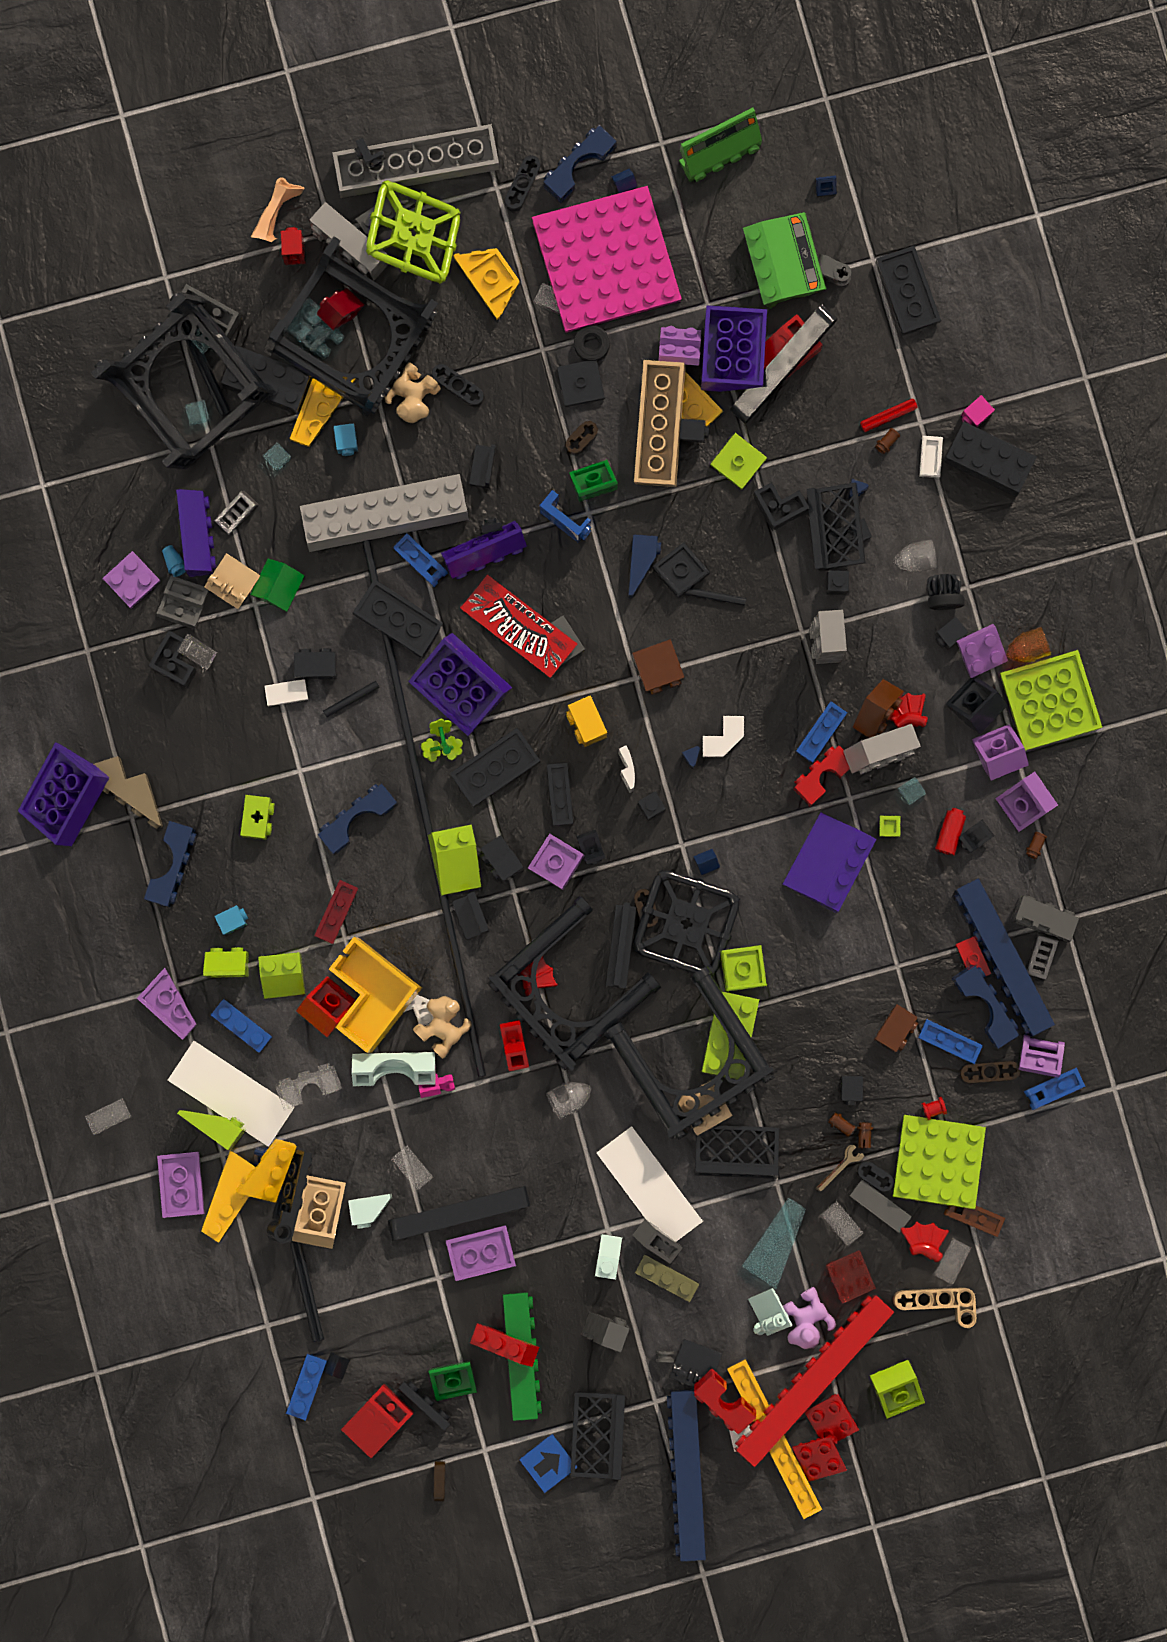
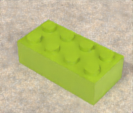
[701,992,759,1080]

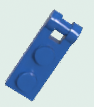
[393,534,448,587]
[1024,1068,1085,1110]

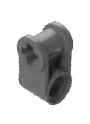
[818,254,852,287]

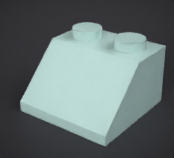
[348,1194,392,1229]

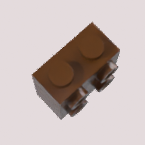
[632,639,685,695]

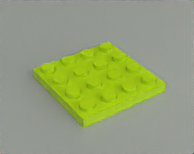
[1000,650,1103,751]
[893,1115,986,1210]

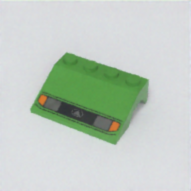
[679,108,762,182]
[743,212,826,308]

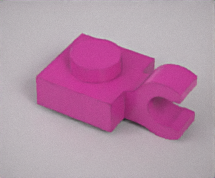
[418,1074,455,1098]

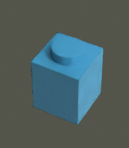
[334,423,358,456]
[215,905,248,936]

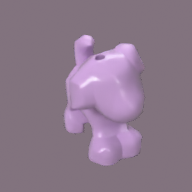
[783,1287,836,1349]

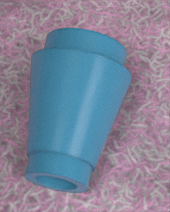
[162,545,186,577]

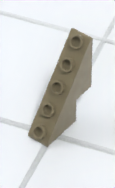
[93,756,163,829]

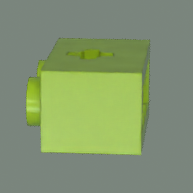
[241,795,275,840]

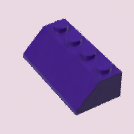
[176,489,216,577]
[441,521,527,579]

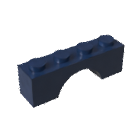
[543,125,617,203]
[318,784,398,855]
[144,821,197,908]
[952,965,1019,1049]

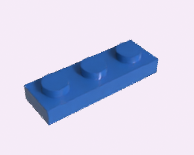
[796,701,847,763]
[211,999,272,1053]
[918,1019,983,1064]
[286,1354,327,1420]

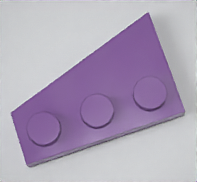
[137,968,197,1040]

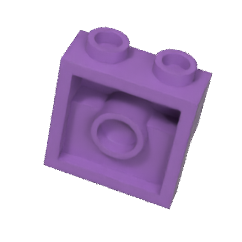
[659,326,701,366]

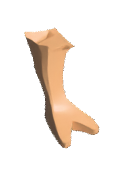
[251,177,304,242]

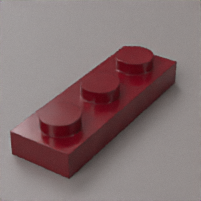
[314,880,359,945]

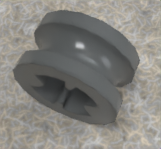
[656,1351,674,1362]

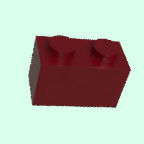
[316,288,364,330]

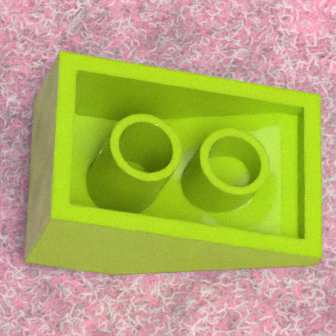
[428,825,481,896]
[177,1110,246,1150]

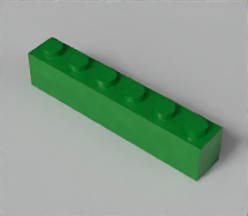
[503,1292,542,1421]

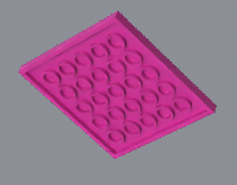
[532,186,682,333]

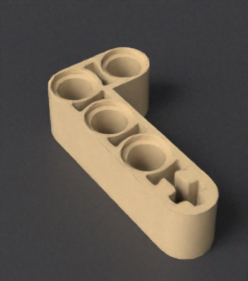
[893,1288,976,1328]

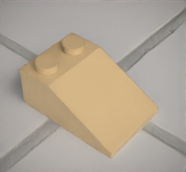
[292,1175,346,1249]

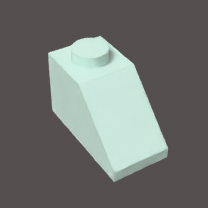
[595,1234,622,1280]

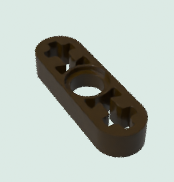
[960,1061,1020,1083]

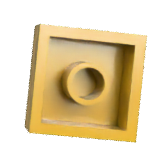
[566,695,607,747]

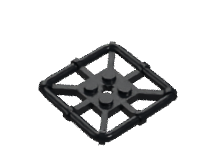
[633,869,740,977]

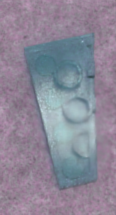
[742,1197,806,1289]

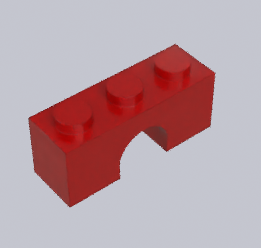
[794,745,850,807]
[470,1323,539,1367]
[694,1369,756,1435]

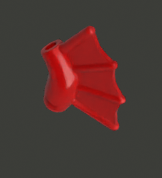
[890,693,928,728]
[519,956,558,996]
[901,1222,949,1262]

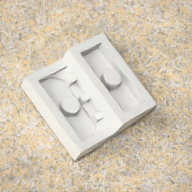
[618,746,635,793]

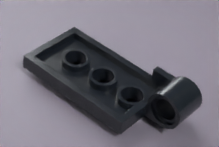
[266,1149,312,1243]

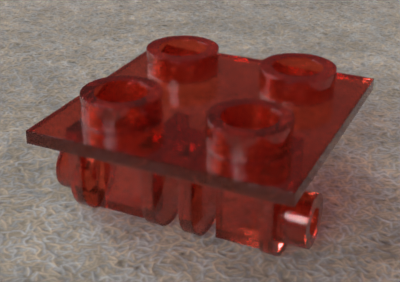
[826,1250,876,1304]

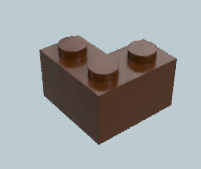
[853,679,904,738]

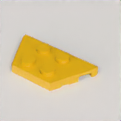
[453,248,520,320]

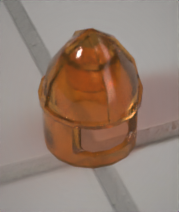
[1006,627,1051,663]

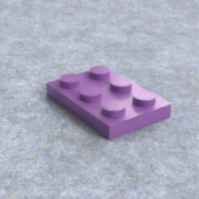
[157,1152,205,1218]
[446,1225,516,1281]

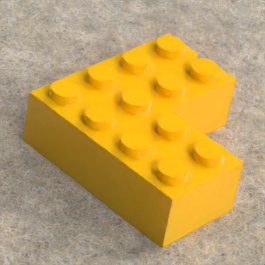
[329,937,422,1053]

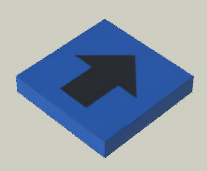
[519,1434,578,1493]

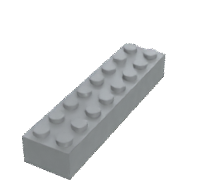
[332,124,499,198]
[300,474,469,552]

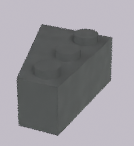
[182,284,243,340]
[1010,895,1079,942]
[581,1311,629,1352]

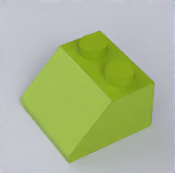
[203,948,249,978]
[258,952,305,999]
[870,1360,925,1419]

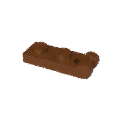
[944,1206,1005,1237]

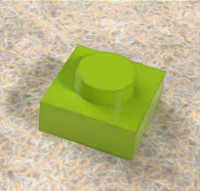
[879,816,900,837]

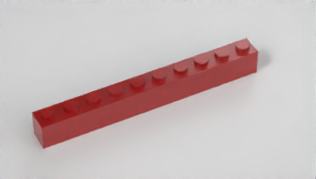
[734,1295,894,1467]

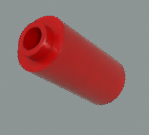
[935,808,966,856]

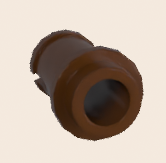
[875,428,900,454]
[1025,832,1047,859]
[828,1112,856,1137]
[857,1122,874,1148]

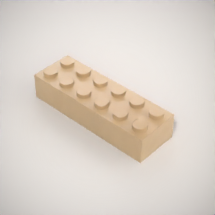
[634,360,686,487]

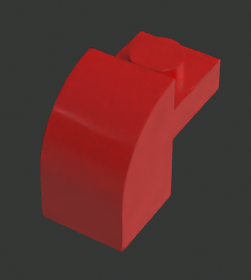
[500,1020,529,1071]

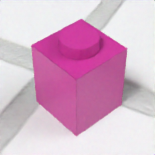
[961,395,995,427]

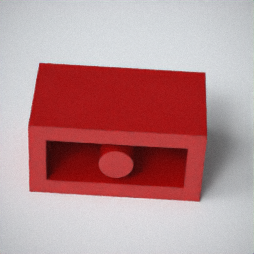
[281,227,305,265]

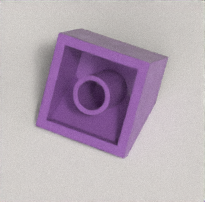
[972,724,1029,780]
[995,772,1058,832]

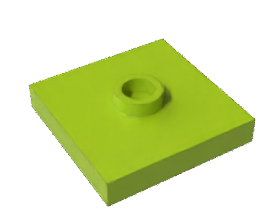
[710,433,767,490]
[720,945,767,991]

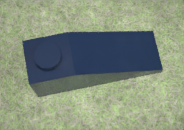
[628,535,661,598]

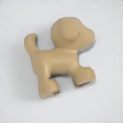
[384,362,441,423]
[413,996,472,1059]

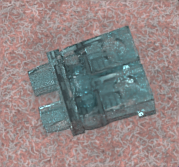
[287,297,344,360]

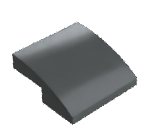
[157,575,209,630]

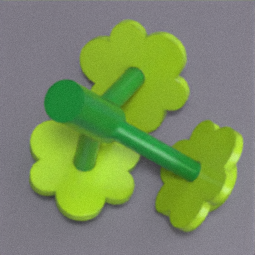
[421,719,463,762]

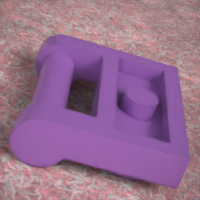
[1018,1034,1065,1078]

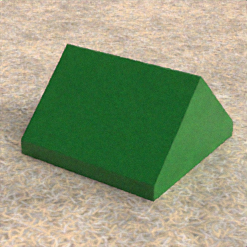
[569,460,618,502]
[250,558,305,612]
[429,1360,477,1401]

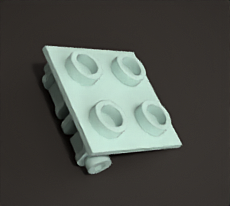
[748,1288,792,1336]

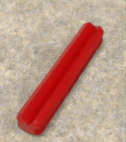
[860,398,917,432]

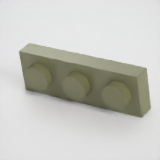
[635,1254,699,1302]

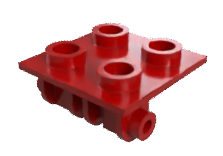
[804,1393,859,1442]
[792,1435,847,1481]

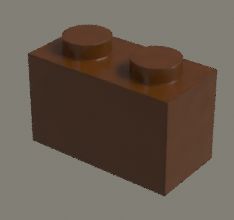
[874,1004,918,1053]

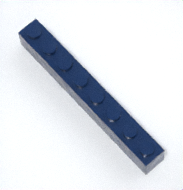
[954,878,1055,1037]
[667,1390,706,1561]

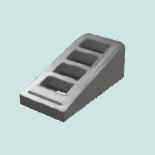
[214,491,259,535]
[1027,933,1058,980]

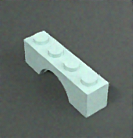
[352,1052,436,1086]

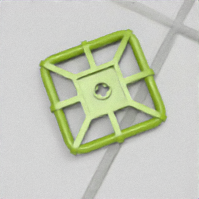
[366,180,461,284]

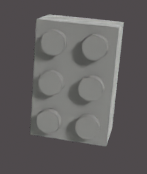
[843,724,921,774]

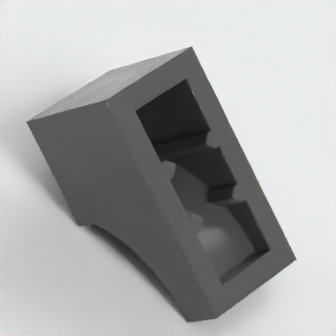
[633,1219,683,1264]

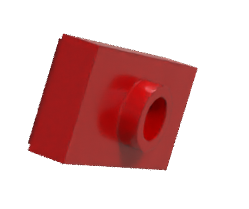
[955,936,991,976]

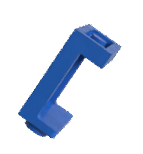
[540,490,591,542]

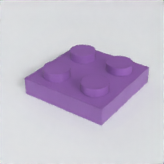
[103,551,161,609]
[956,624,1008,678]
[528,833,585,890]

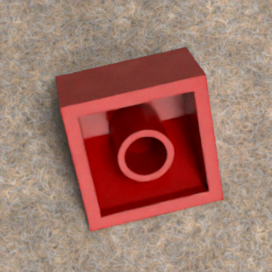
[296,976,356,1037]

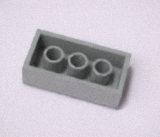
[309,202,388,281]
[809,610,847,664]

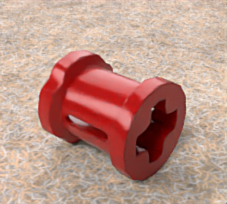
[921,1097,947,1120]

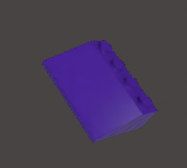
[701,305,767,392]
[408,633,512,736]
[18,742,109,846]
[782,812,876,913]

